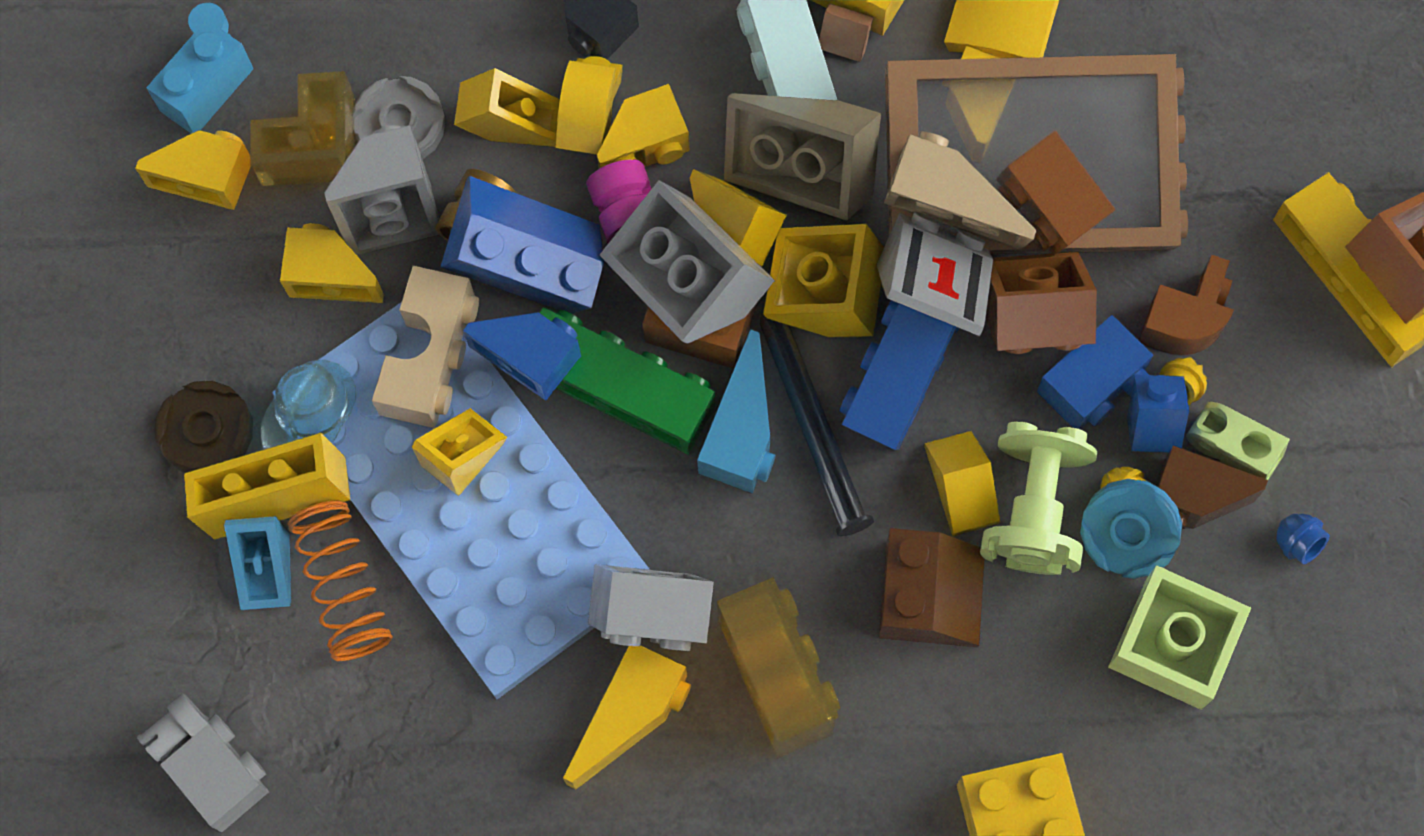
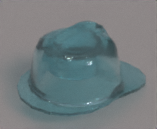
[261,360,356,449]

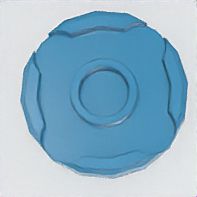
[1080,479,1182,579]

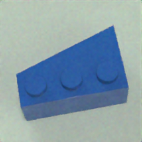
[839,300,960,450]

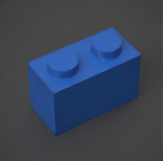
[1037,315,1154,429]

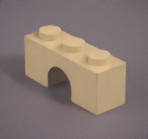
[372,266,479,428]

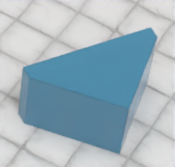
[224,516,291,610]

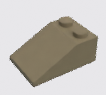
[724,93,881,221]

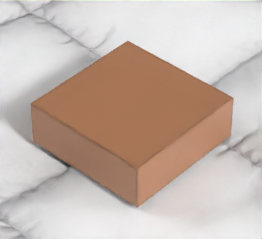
[819,3,873,62]

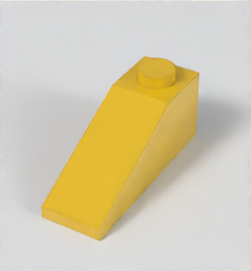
[563,645,691,790]

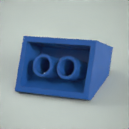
[441,176,604,314]

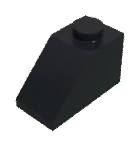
[564,0,639,59]

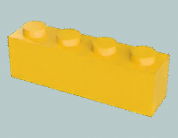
[1273,172,1424,368]

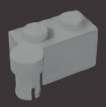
[137,694,269,832]

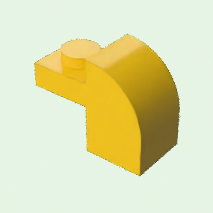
[556,56,623,155]

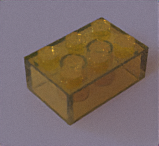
[717,577,841,759]

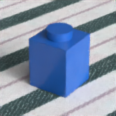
[1127,375,1189,452]

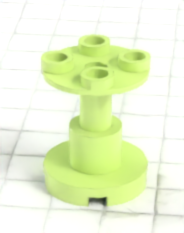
[980,421,1097,575]

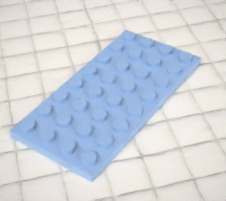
[272,302,650,699]

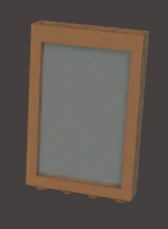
[885,54,1188,255]

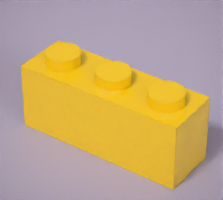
[184,433,350,540]

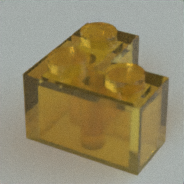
[250,71,355,186]

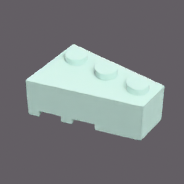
[736,0,837,100]

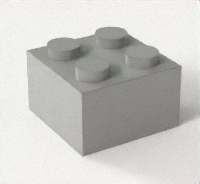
[588,564,714,651]

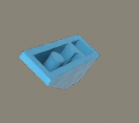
[697,329,776,494]

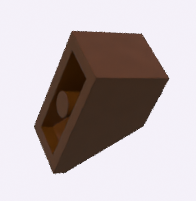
[1155,446,1268,529]

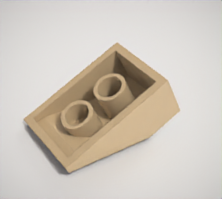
[884,131,1036,250]

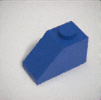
[463,312,581,401]

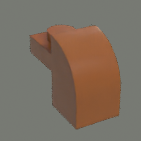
[1139,255,1234,355]

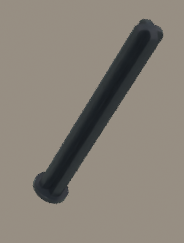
[760,314,874,536]

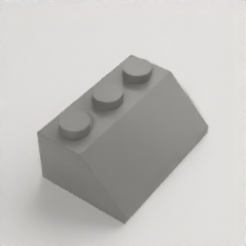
[324,125,439,255]
[600,180,775,344]

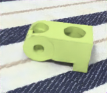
[1186,402,1290,480]

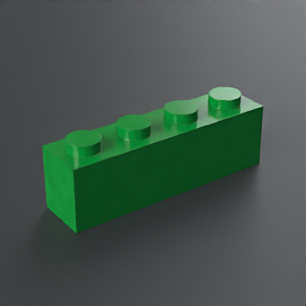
[540,307,715,455]

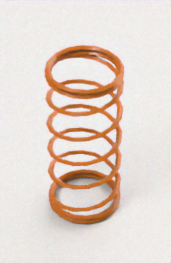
[287,500,393,661]

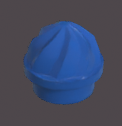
[1276,513,1330,564]

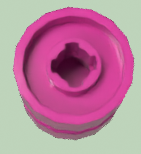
[586,159,651,244]

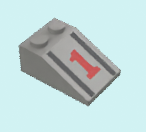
[876,212,993,336]

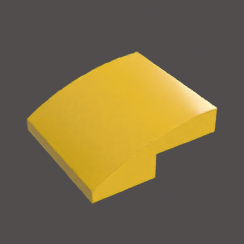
[944,0,1059,58]

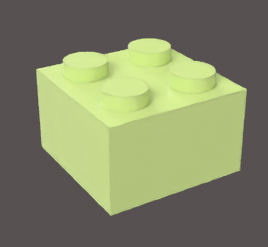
[1108,565,1251,710]

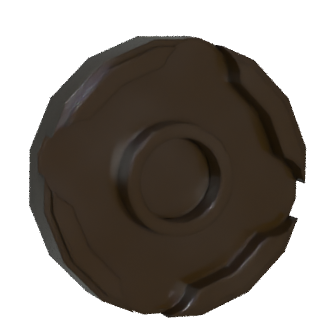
[155,381,253,473]

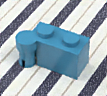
[146,3,254,134]

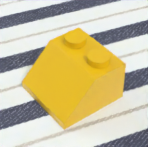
[763,224,884,337]

